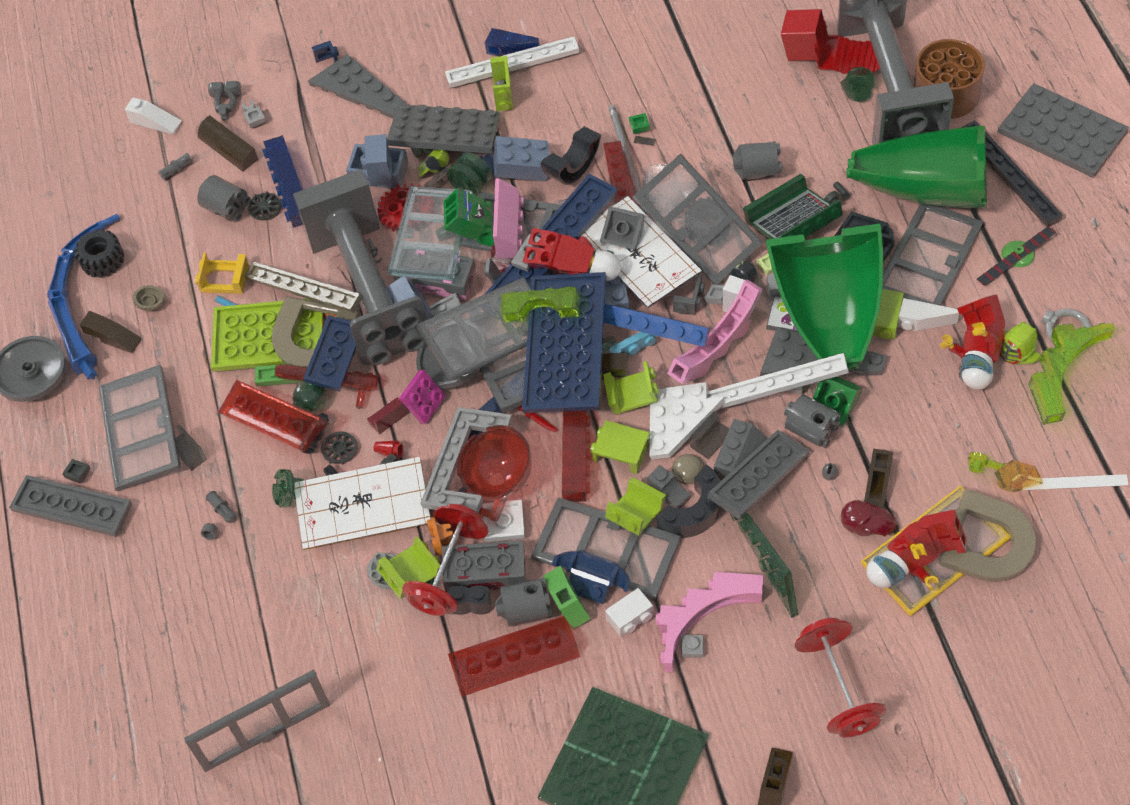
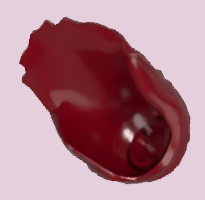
[841,500,897,537]

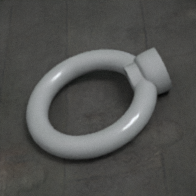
[1041,308,1092,350]

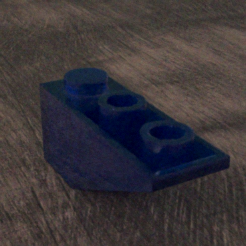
[485,28,540,57]

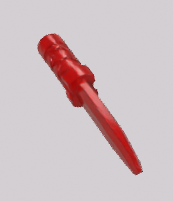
[517,405,558,432]

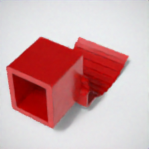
[781,9,880,75]

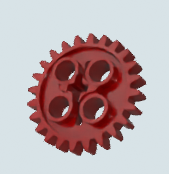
[377,183,435,234]

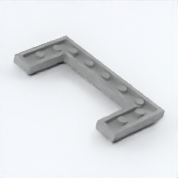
[420,407,513,513]

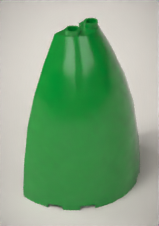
[846,126,987,208]
[766,224,883,370]

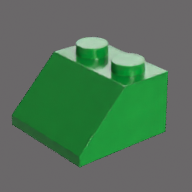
[812,376,863,426]

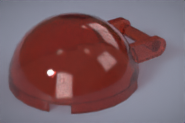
[457,425,532,522]

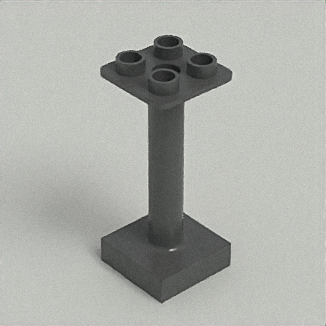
[837,0,954,145]
[293,169,430,365]

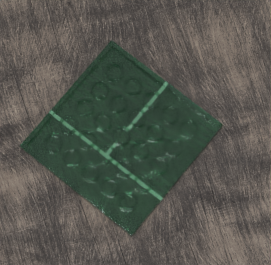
[537,686,709,805]

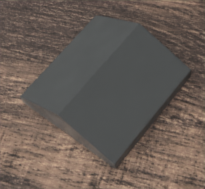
[600,206,645,250]

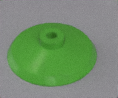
[1001,241,1035,267]

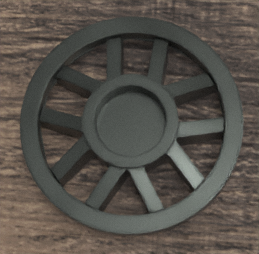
[248,191,281,220]
[321,431,357,465]

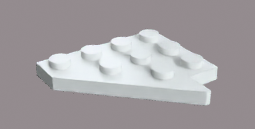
[649,382,724,460]

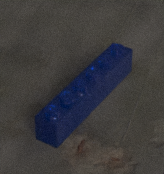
[262,135,302,228]

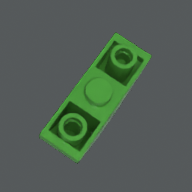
[543,566,591,629]

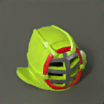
[999,321,1041,365]

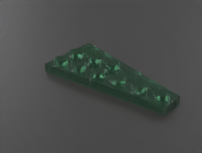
[730,512,799,618]

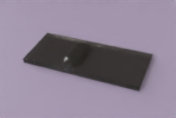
[633,136,656,146]

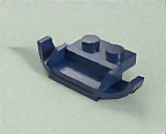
[552,550,630,604]

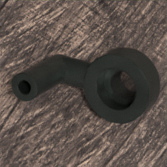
[824,181,850,204]

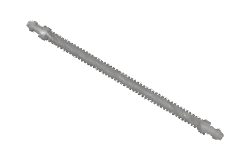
[609,105,647,214]

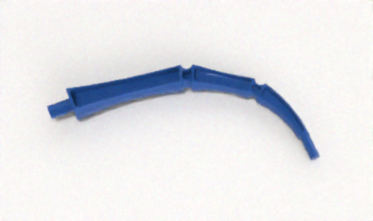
[47,214,120,380]

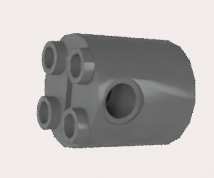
[733,141,782,180]
[197,175,250,222]
[784,394,841,448]
[495,577,553,627]

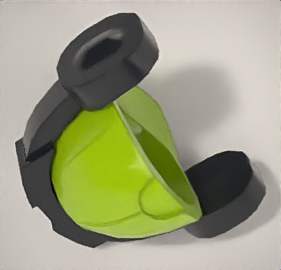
[418,149,450,178]

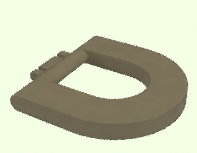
[272,296,360,371]
[939,489,1036,582]

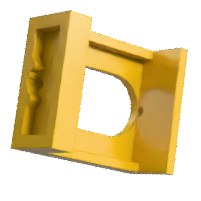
[195,253,249,294]

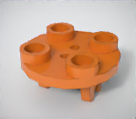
[427,517,453,556]

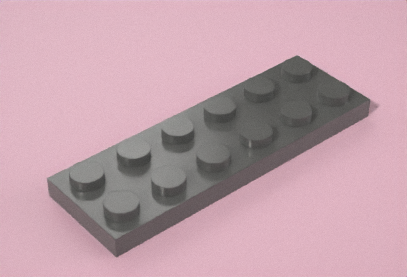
[707,430,810,520]
[9,475,132,537]

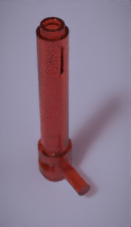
[275,364,378,409]

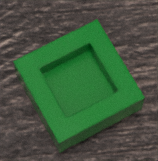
[629,113,650,134]

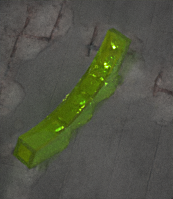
[1028,323,1115,425]

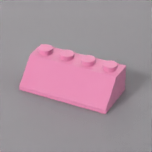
[493,178,524,259]

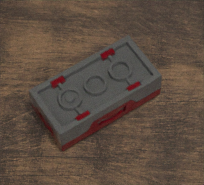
[442,540,526,593]

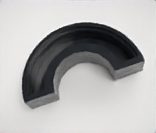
[540,126,601,185]
[656,464,721,538]

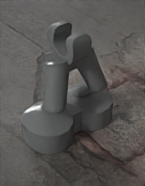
[208,81,242,120]

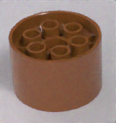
[914,39,985,119]

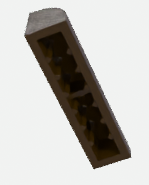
[198,115,258,172]

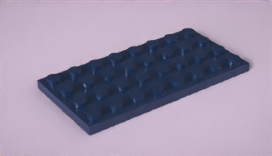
[522,272,606,413]

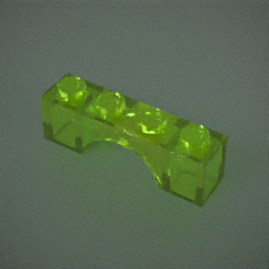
[501,287,579,323]

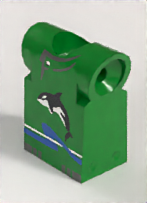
[443,187,495,246]

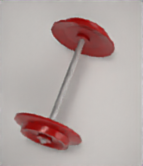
[402,504,489,616]
[794,618,886,738]

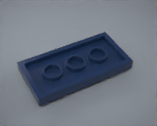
[303,315,356,392]

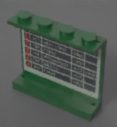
[743,174,843,239]

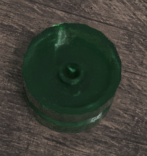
[447,152,493,196]

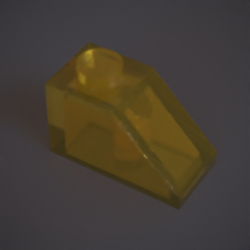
[995,460,1043,492]

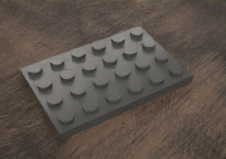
[997,83,1129,178]
[387,103,500,154]

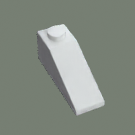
[125,97,182,135]
[897,298,959,331]

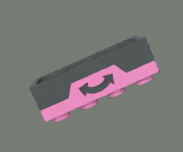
[393,247,476,300]

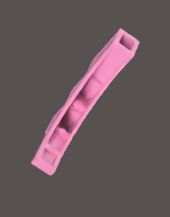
[667,280,763,384]
[656,572,763,672]

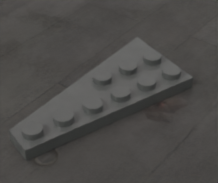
[308,54,405,118]
[760,328,887,376]

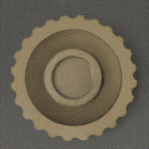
[132,285,164,311]
[672,454,705,484]

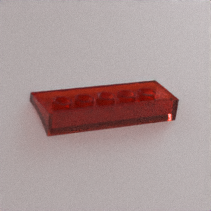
[218,379,330,453]
[448,616,580,697]

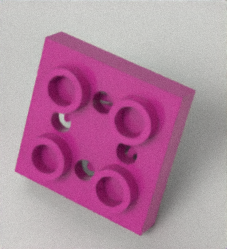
[399,370,446,424]

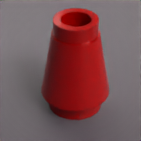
[373,440,404,458]

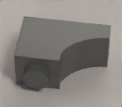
[647,464,691,508]

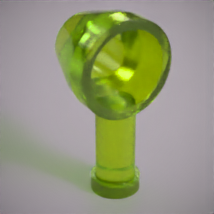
[968,452,1006,473]

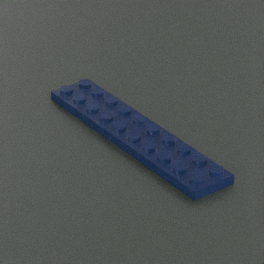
[479,174,618,320]

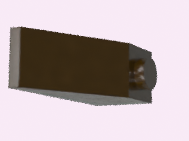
[758,747,793,805]

